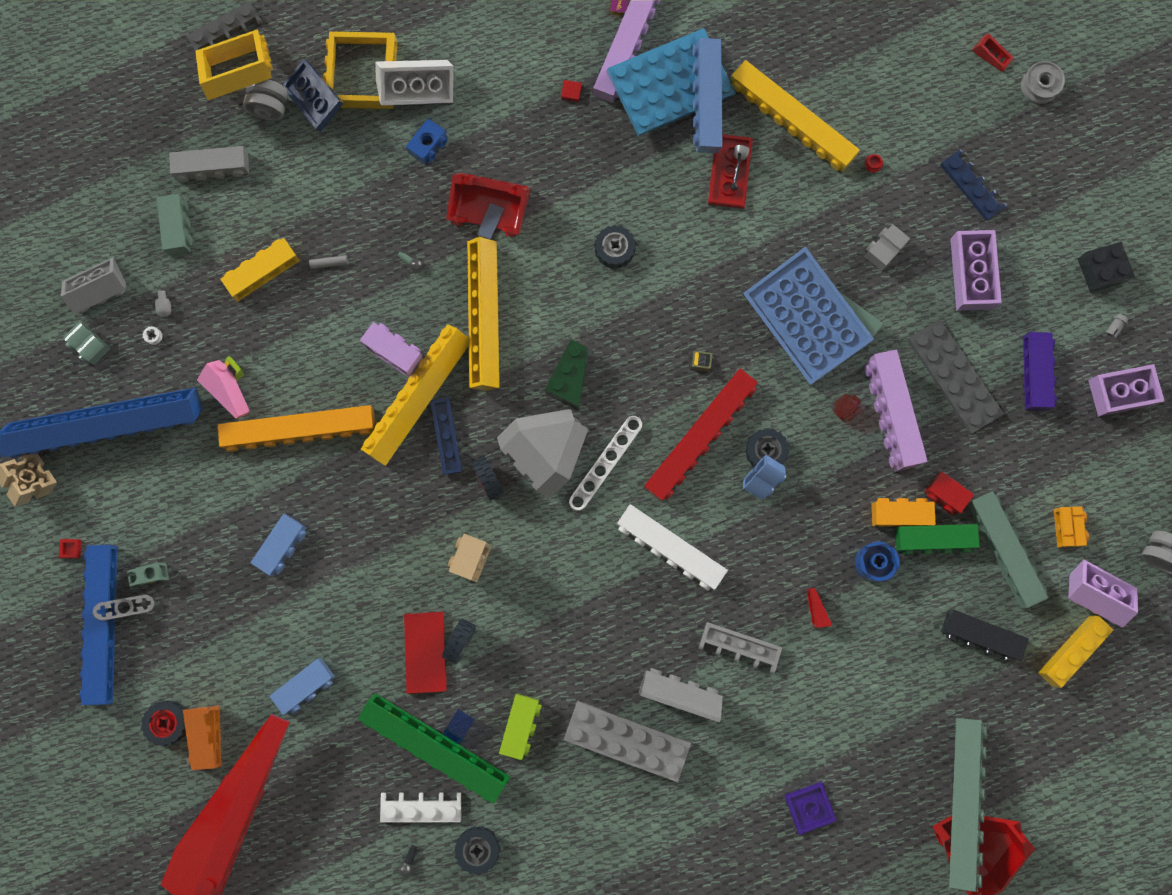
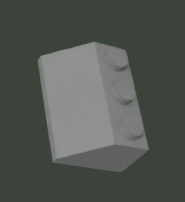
[61,257,126,315]

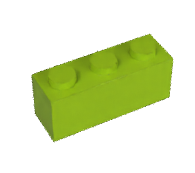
[499,693,542,760]

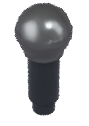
[399,845,417,877]

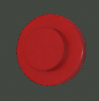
[864,154,883,173]

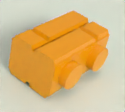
[1053,506,1089,548]

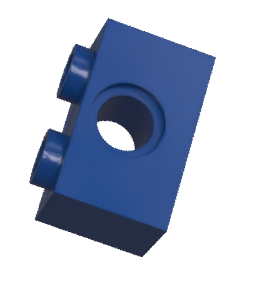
[406,119,448,166]

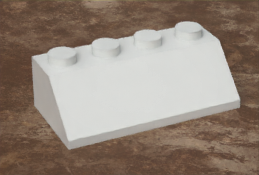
[375,60,453,105]

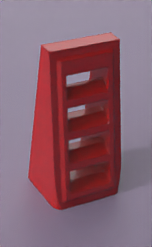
[972,33,1014,72]
[806,588,832,628]

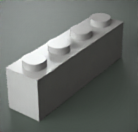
[169,146,249,182]

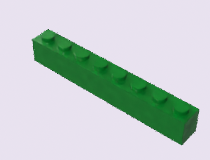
[358,693,510,804]

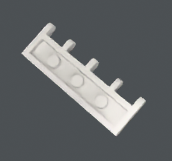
[380,793,462,822]

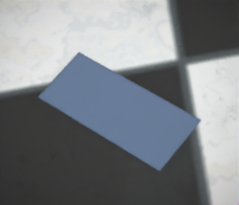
[477,203,504,240]

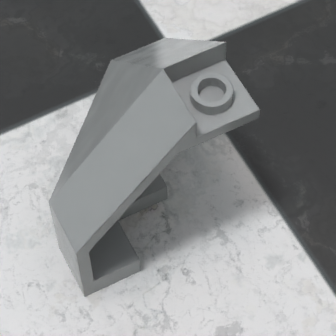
[497,409,588,498]

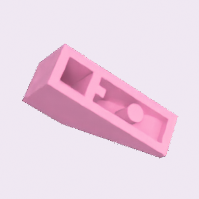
[197,360,250,419]

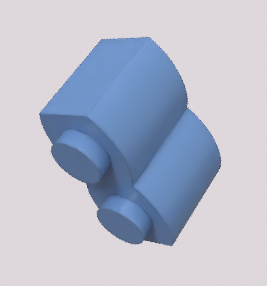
[743,455,786,500]

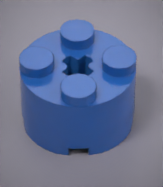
[855,541,900,582]

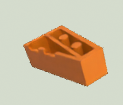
[183,706,222,770]

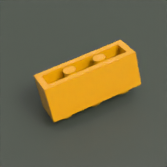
[872,498,935,527]

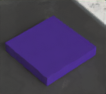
[784,782,837,835]

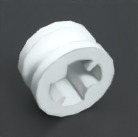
[143,326,162,345]

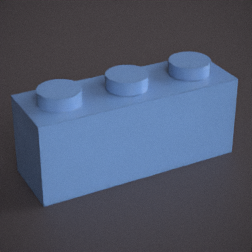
[250,514,307,576]
[269,658,335,715]

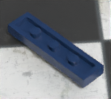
[430,397,463,476]

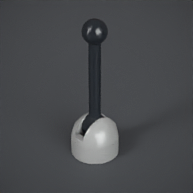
[730,145,749,191]

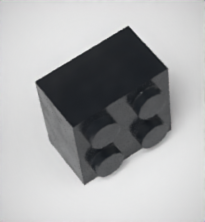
[1078,242,1135,293]

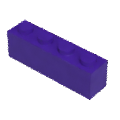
[1023,332,1057,411]

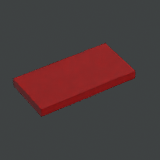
[708,134,753,209]
[404,612,447,694]

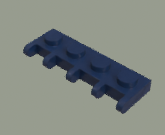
[940,149,1008,221]

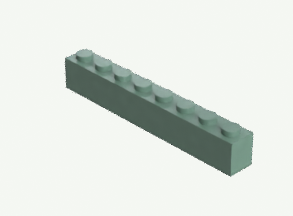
[949,718,987,892]

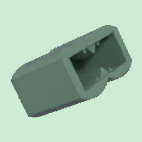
[63,321,110,365]

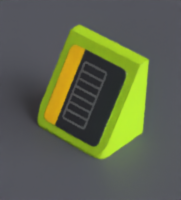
[224,356,244,382]

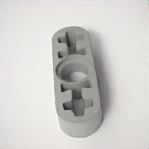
[92,595,154,621]

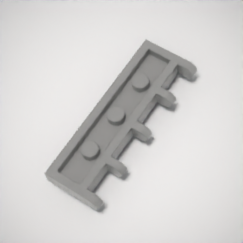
[698,622,782,674]

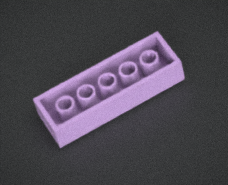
[864,349,928,472]

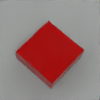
[561,80,582,102]
[58,539,82,559]

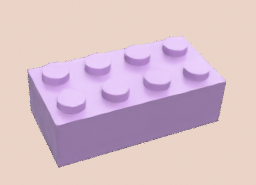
[951,230,1002,311]

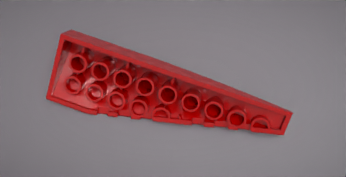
[161,714,290,895]

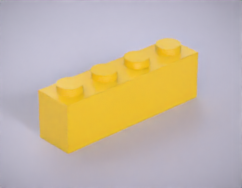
[221,238,300,302]
[1038,616,1114,688]

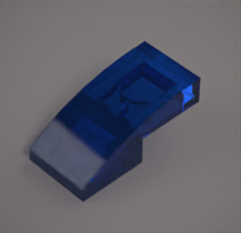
[443,709,475,745]

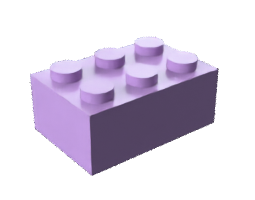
[360,322,423,378]
[1088,364,1164,417]
[1068,559,1138,628]

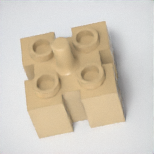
[0,453,57,507]

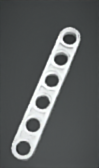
[569,416,642,511]

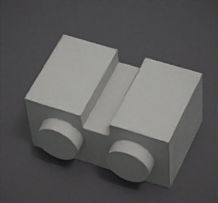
[865,224,910,271]

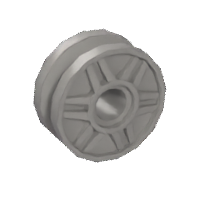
[1021,61,1065,104]

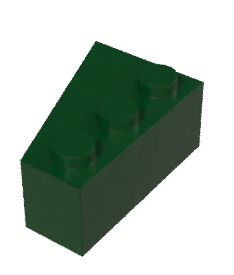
[545,339,588,410]

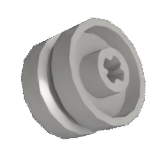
[242,79,289,121]
[1141,530,1172,575]

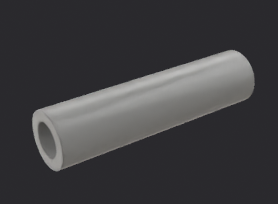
[309,255,348,269]

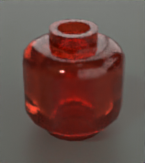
[833,393,862,422]

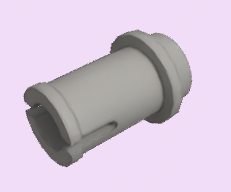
[1105,314,1128,339]

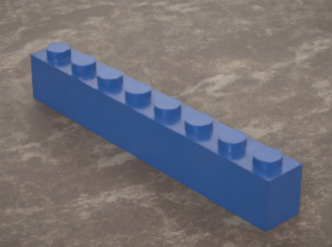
[79,545,117,705]

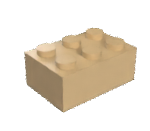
[448,534,491,583]

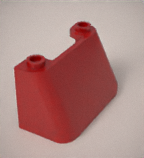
[446,173,530,237]

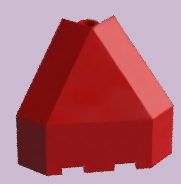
[932,815,1035,895]

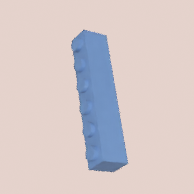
[692,38,722,153]

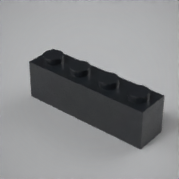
[941,609,1029,663]

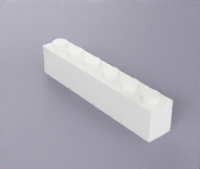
[617,504,728,591]

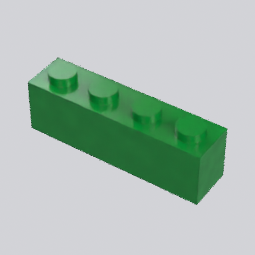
[895,524,980,555]

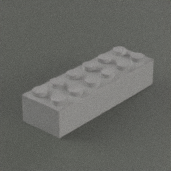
[564,700,691,782]

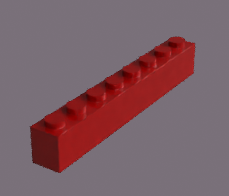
[643,368,758,502]

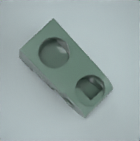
[127,562,169,587]

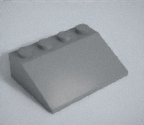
[638,668,723,722]

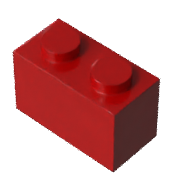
[924,471,974,515]

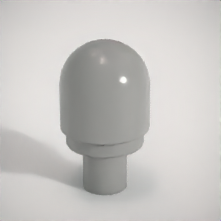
[155,291,171,317]

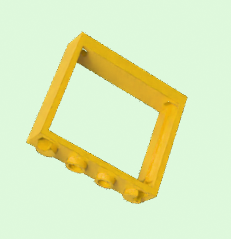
[196,29,273,100]
[323,32,397,109]

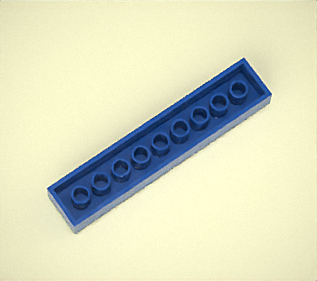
[0,387,203,458]

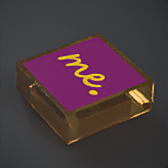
[609,0,629,16]

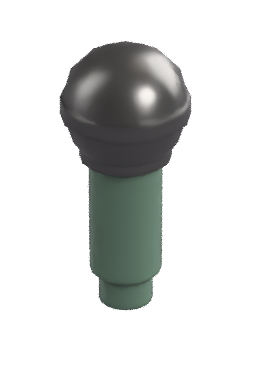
[398,252,423,272]

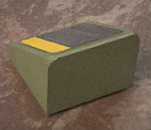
[691,351,712,372]

